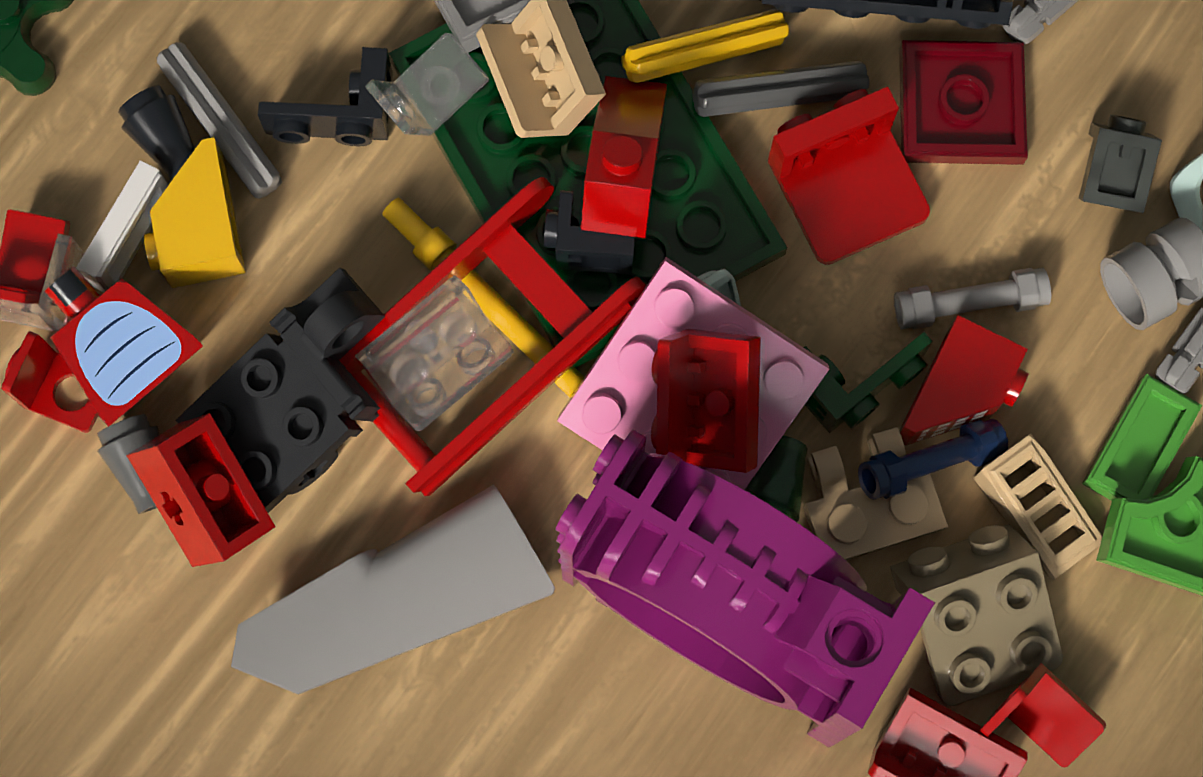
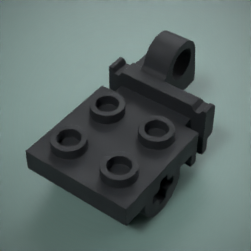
[175,268,386,513]

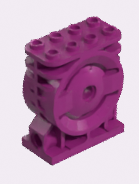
[555,430,935,747]

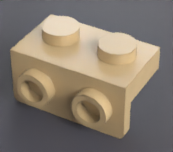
[476,0,606,138]

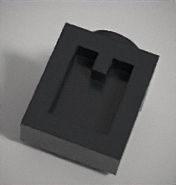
[544,190,635,275]

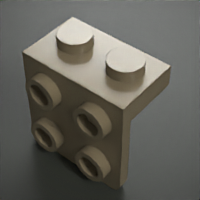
[890,524,1063,706]

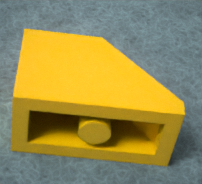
[144,137,246,288]

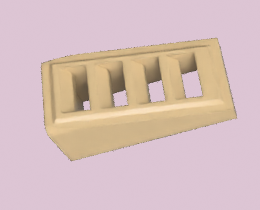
[973,434,1102,581]

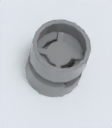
[1100,218,1203,330]

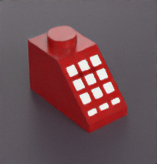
[899,315,1029,446]

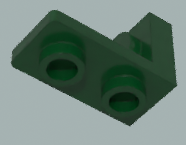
[803,332,933,433]

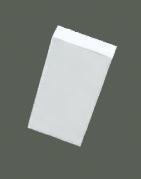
[76,160,168,292]

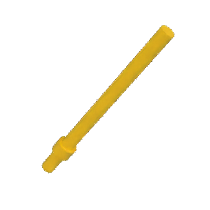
[382,197,584,398]

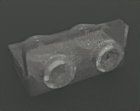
[355,275,514,431]

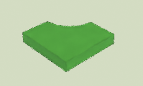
[1096,456,1203,596]

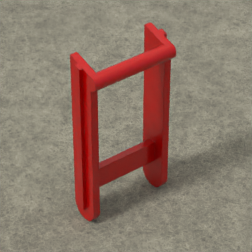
[340,177,646,497]

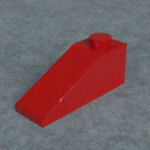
[581,76,667,238]

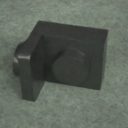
[1079,115,1162,213]

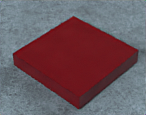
[899,40,1028,165]

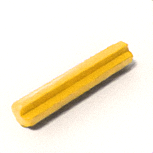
[621,9,789,83]

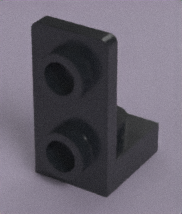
[258,47,393,147]

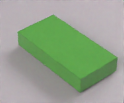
[1082,373,1203,501]

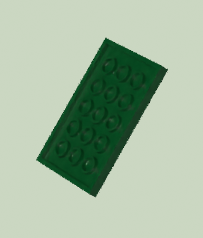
[389,0,788,368]

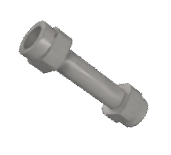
[894,268,1051,330]

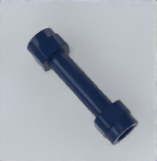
[858,419,1008,500]

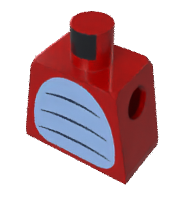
[44,266,203,427]

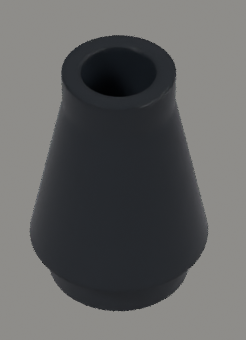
[118,85,195,181]

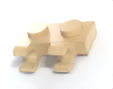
[803,427,948,560]

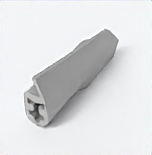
[231,485,555,695]

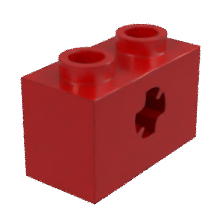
[126,413,276,567]

